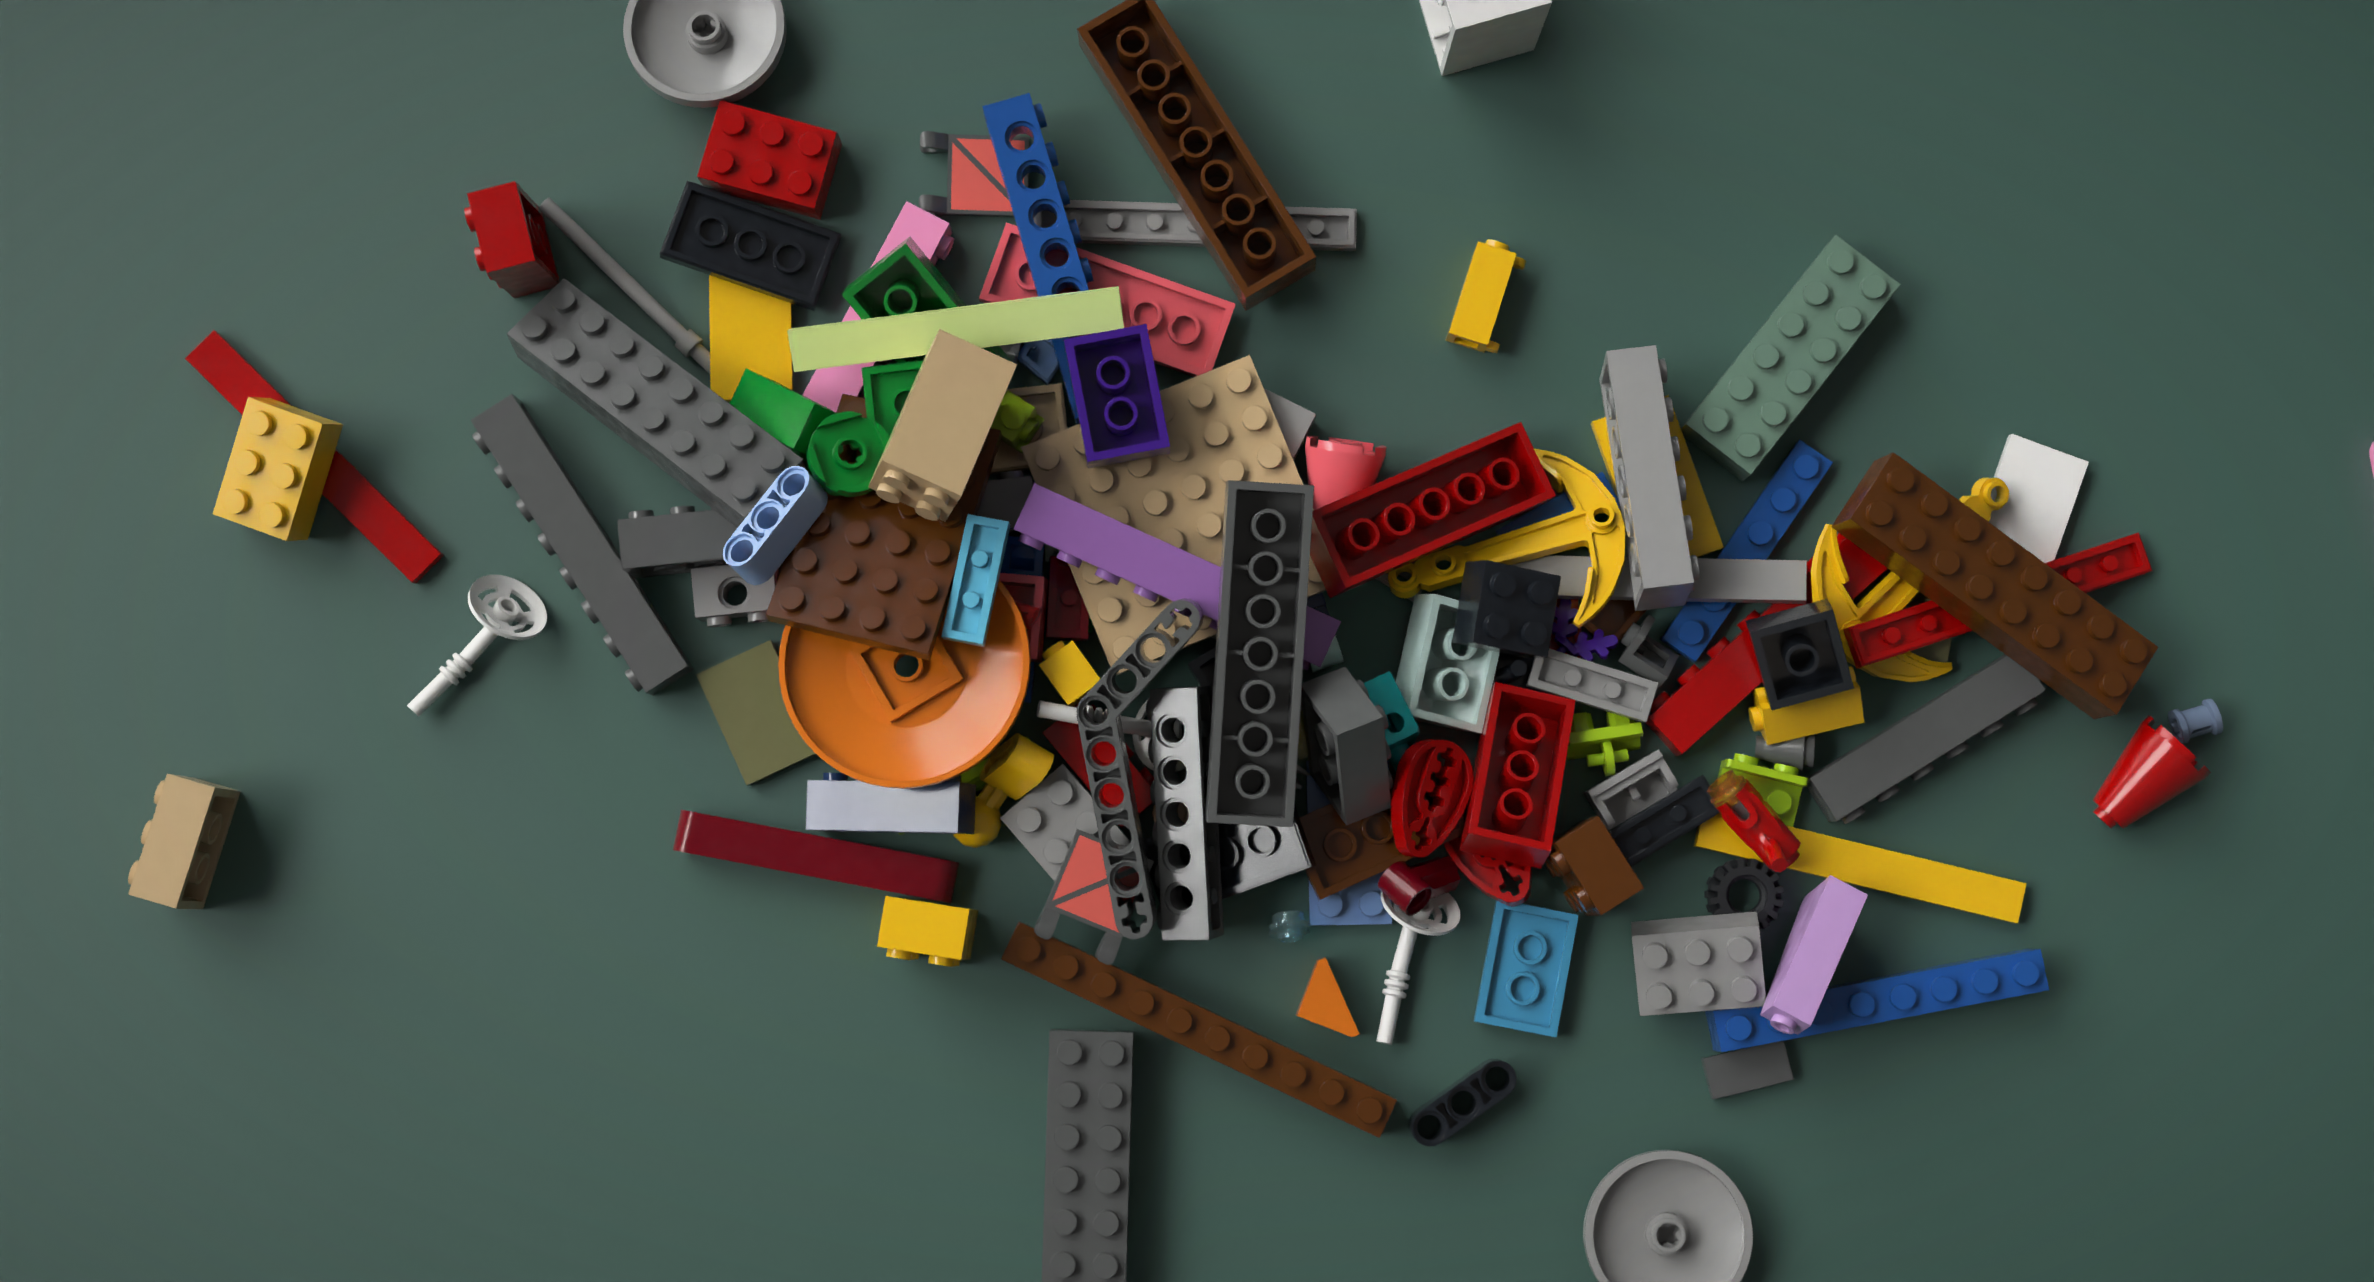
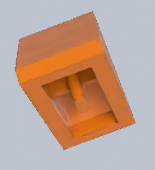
[1296,957,1360,1037]

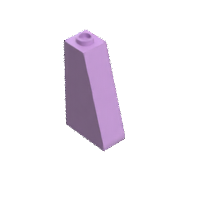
[1760,875,1868,1035]

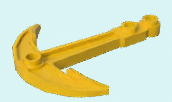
[1388,449,1625,628]
[1811,478,2009,682]

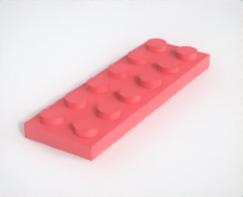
[979,222,1236,377]

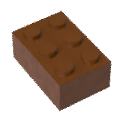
[1544,816,1644,916]

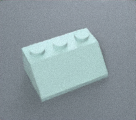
[1396,594,1499,734]

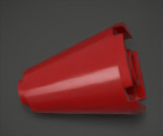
[2093,715,2211,829]

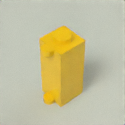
[1446,240,1526,353]
[1748,666,1865,745]

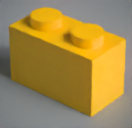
[1039,640,1100,707]

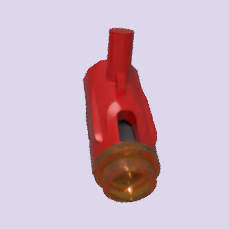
[1707,770,1801,872]

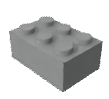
[1000,764,1130,882]
[1631,911,1766,1016]

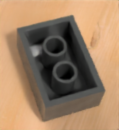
[1301,667,1394,826]

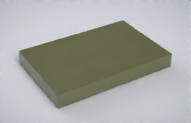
[696,640,817,786]

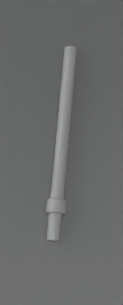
[539,197,710,374]

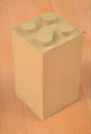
[868,329,1017,522]

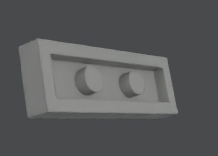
[1526,649,1658,723]

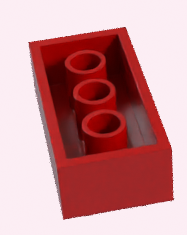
[1460,682,1576,869]

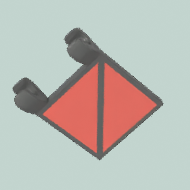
[919,131,1029,217]
[1034,829,1154,965]

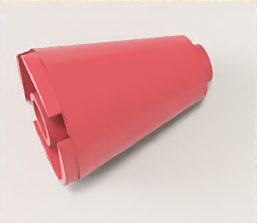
[1305,436,1387,510]

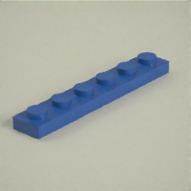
[1660,439,1833,663]

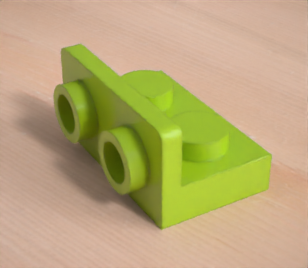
[1714,753,1808,827]

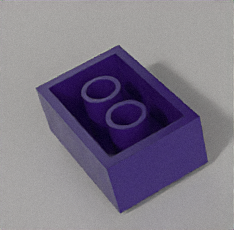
[1064,324,1170,469]

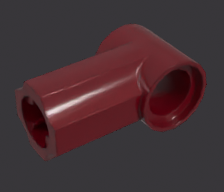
[1378,856,1461,916]

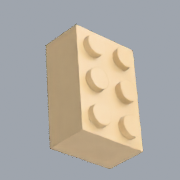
[128,773,241,909]

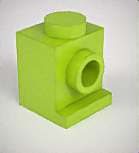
[991,390,1044,454]

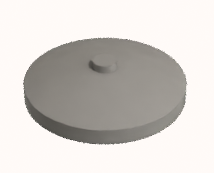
[623,0,787,108]
[1583,1150,1753,1282]

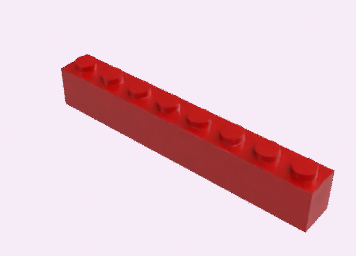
[1646,533,1887,756]

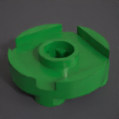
[807,411,889,497]

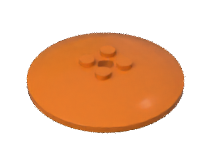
[778,580,1031,789]

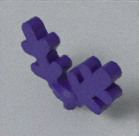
[1552,599,1618,662]

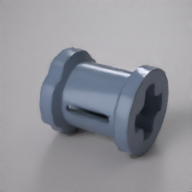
[2168,698,2223,744]

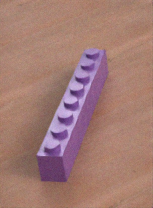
[1014,483,1341,671]

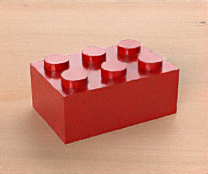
[697,100,842,220]
[464,181,560,298]

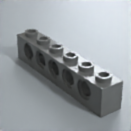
[1146,686,1224,940]

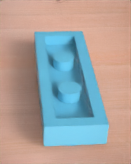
[941,514,1010,647]

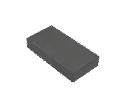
[1701,1041,1794,1099]

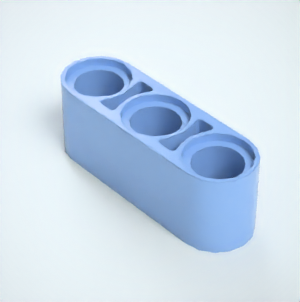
[723,466,828,585]

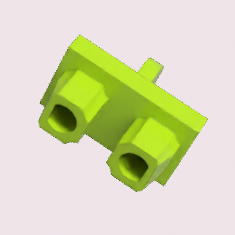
[1567,712,1643,776]

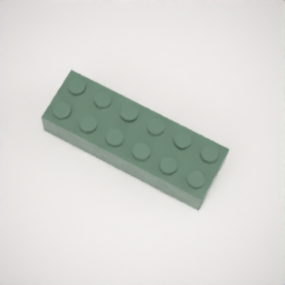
[1681,235,1901,482]

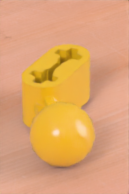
[953,733,1054,848]

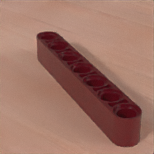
[673,810,959,903]

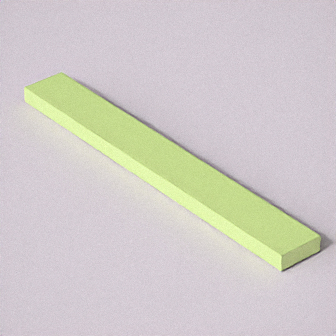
[787,286,1125,372]

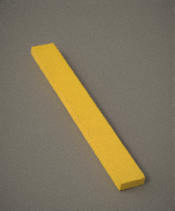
[1694,813,2027,924]

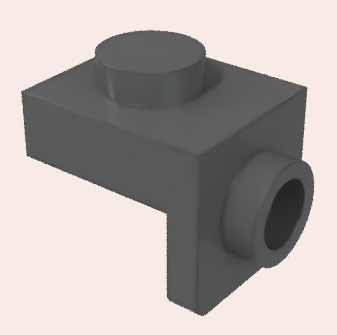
[1618,615,1679,688]

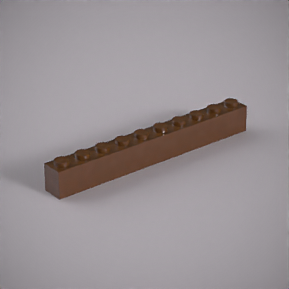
[1001,921,1397,1138]

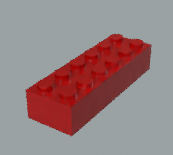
[1310,422,1556,598]

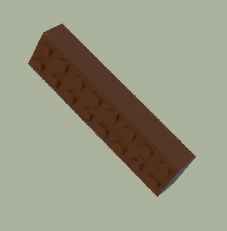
[1077,0,1316,311]
[1831,452,2158,719]

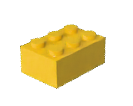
[213,397,343,541]
[877,896,978,967]

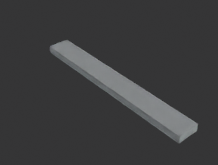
[1034,200,1357,251]
[1512,555,1807,604]

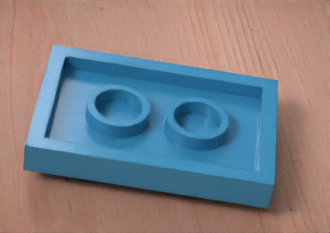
[1473,900,1579,1037]

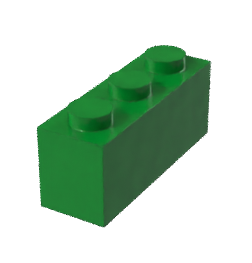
[729,368,837,462]

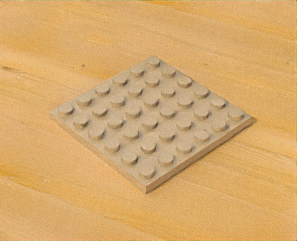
[1021,355,1326,676]

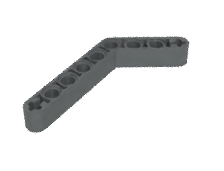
[1077,598,1204,939]

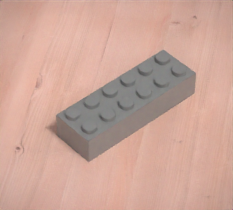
[1599,345,1699,611]

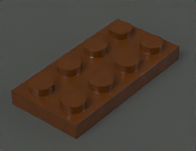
[1299,759,1465,900]

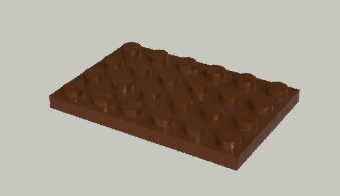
[766,394,1002,660]

